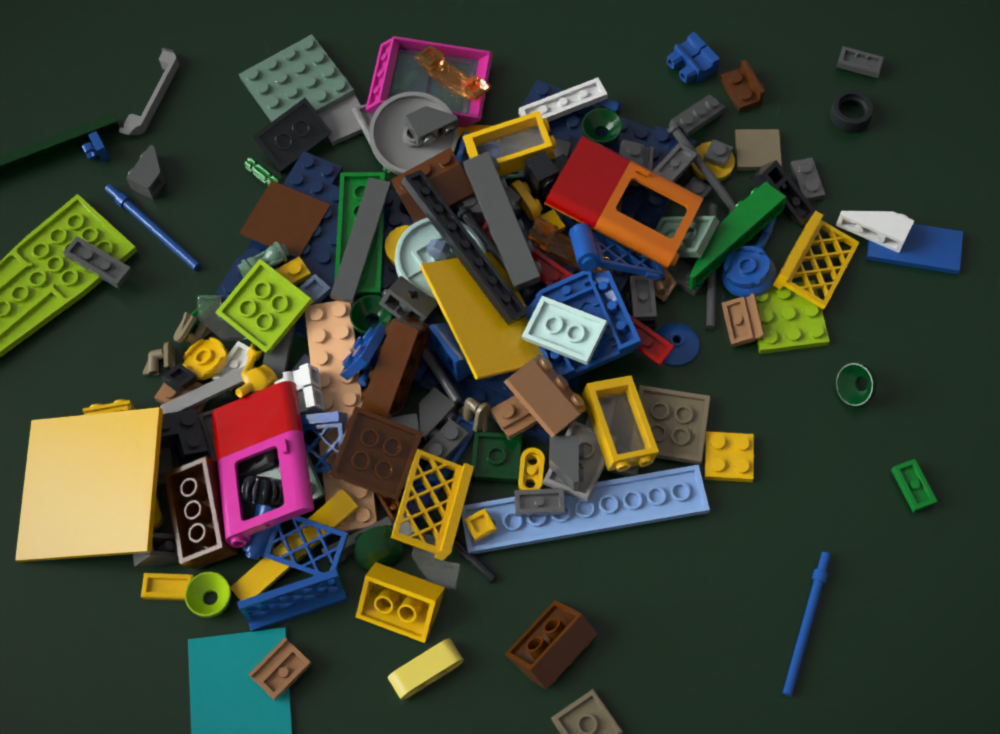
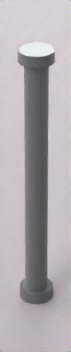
[667,122,736,214]

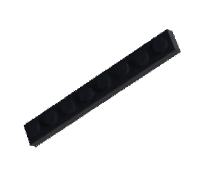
[401,170,529,325]

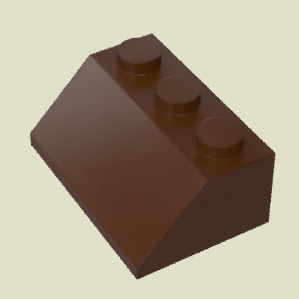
[391,147,475,223]
[504,600,598,690]

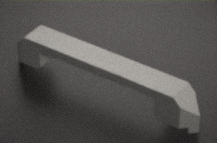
[119,48,180,135]
[159,366,257,414]

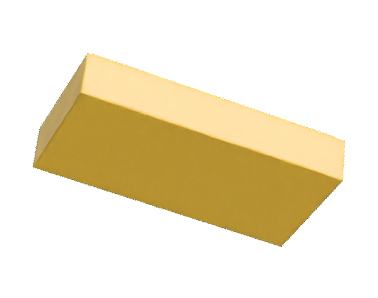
[141,573,194,601]

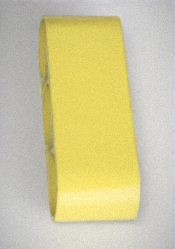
[388,638,464,700]

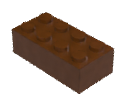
[361,315,430,419]
[164,456,238,570]

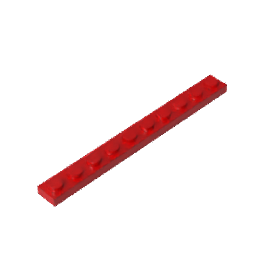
[482,222,675,367]

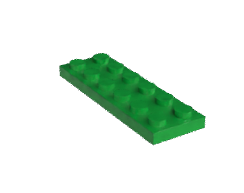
[334,172,386,296]

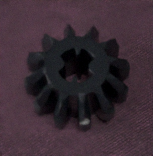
[241,475,284,506]

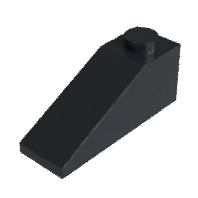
[749,160,816,227]

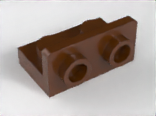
[720,60,765,112]

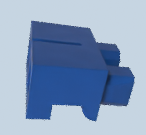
[667,32,720,83]

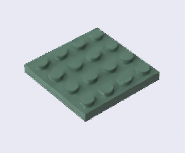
[239,34,355,122]

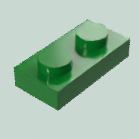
[891,459,938,513]

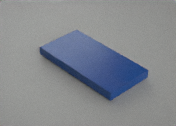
[866,224,963,275]

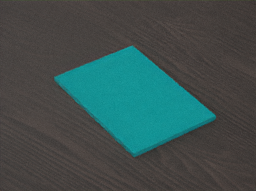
[188,628,293,734]

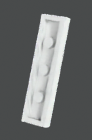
[519,78,608,122]

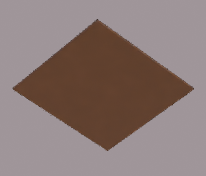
[239,181,330,258]

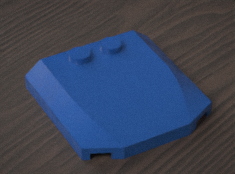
[525,270,642,381]

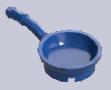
[721,217,777,298]

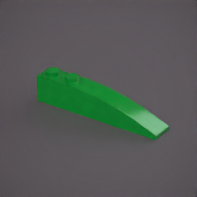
[689,182,786,291]

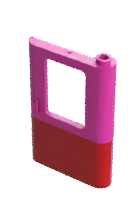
[212,381,315,548]

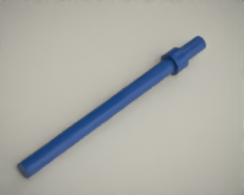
[105,184,201,271]
[782,552,831,697]

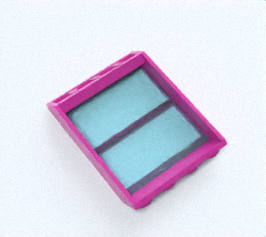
[365,36,493,128]

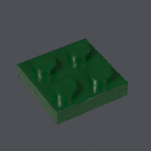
[471,431,522,483]

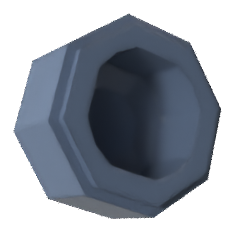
[427,239,451,260]

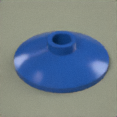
[656,323,699,366]

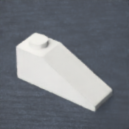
[836,211,914,253]

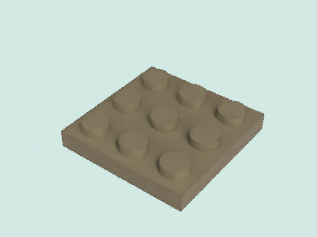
[630,385,710,465]

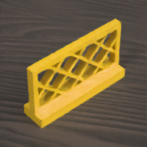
[773,211,860,309]
[391,449,474,561]

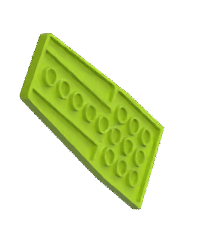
[0,194,137,358]

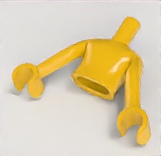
[235,343,278,398]

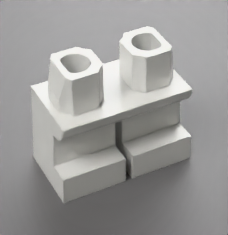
[274,363,326,415]

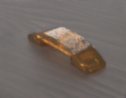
[414,44,491,100]
[527,217,614,275]

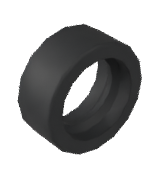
[830,89,874,133]

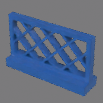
[257,412,348,475]
[237,569,348,632]

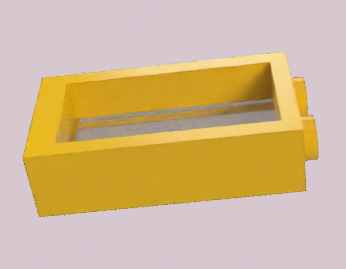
[462,111,557,177]
[582,375,659,472]

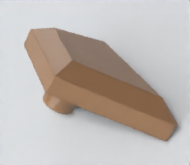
[651,265,678,302]

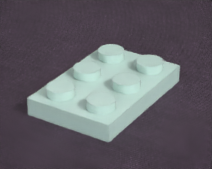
[522,296,608,365]

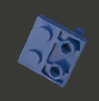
[340,323,386,386]

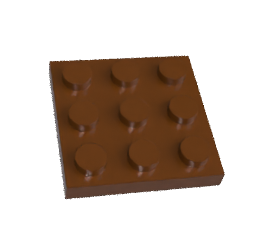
[328,406,423,501]

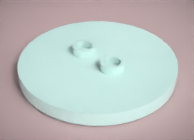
[395,218,486,303]

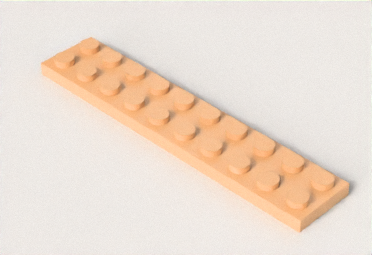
[305,301,378,535]

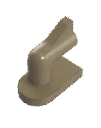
[173,312,214,344]
[143,342,176,376]
[458,397,491,432]

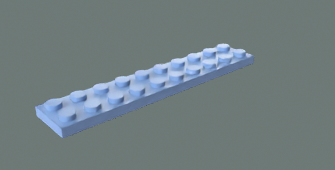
[461,465,710,554]

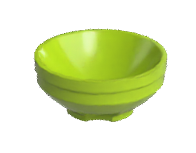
[185,572,231,618]

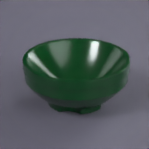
[582,108,622,146]
[350,295,393,335]
[836,363,877,406]

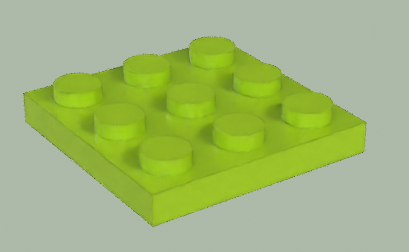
[215,259,313,355]
[756,280,830,354]

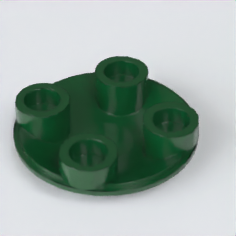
[354,525,403,570]

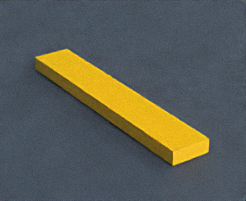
[230,488,359,601]

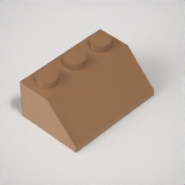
[504,354,587,437]

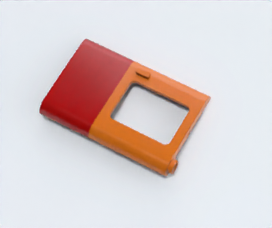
[544,135,704,268]

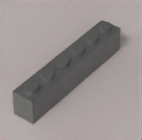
[463,151,543,292]

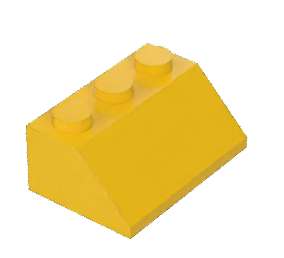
[356,562,445,643]

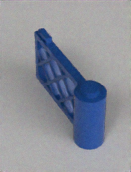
[569,223,664,281]
[242,504,349,576]

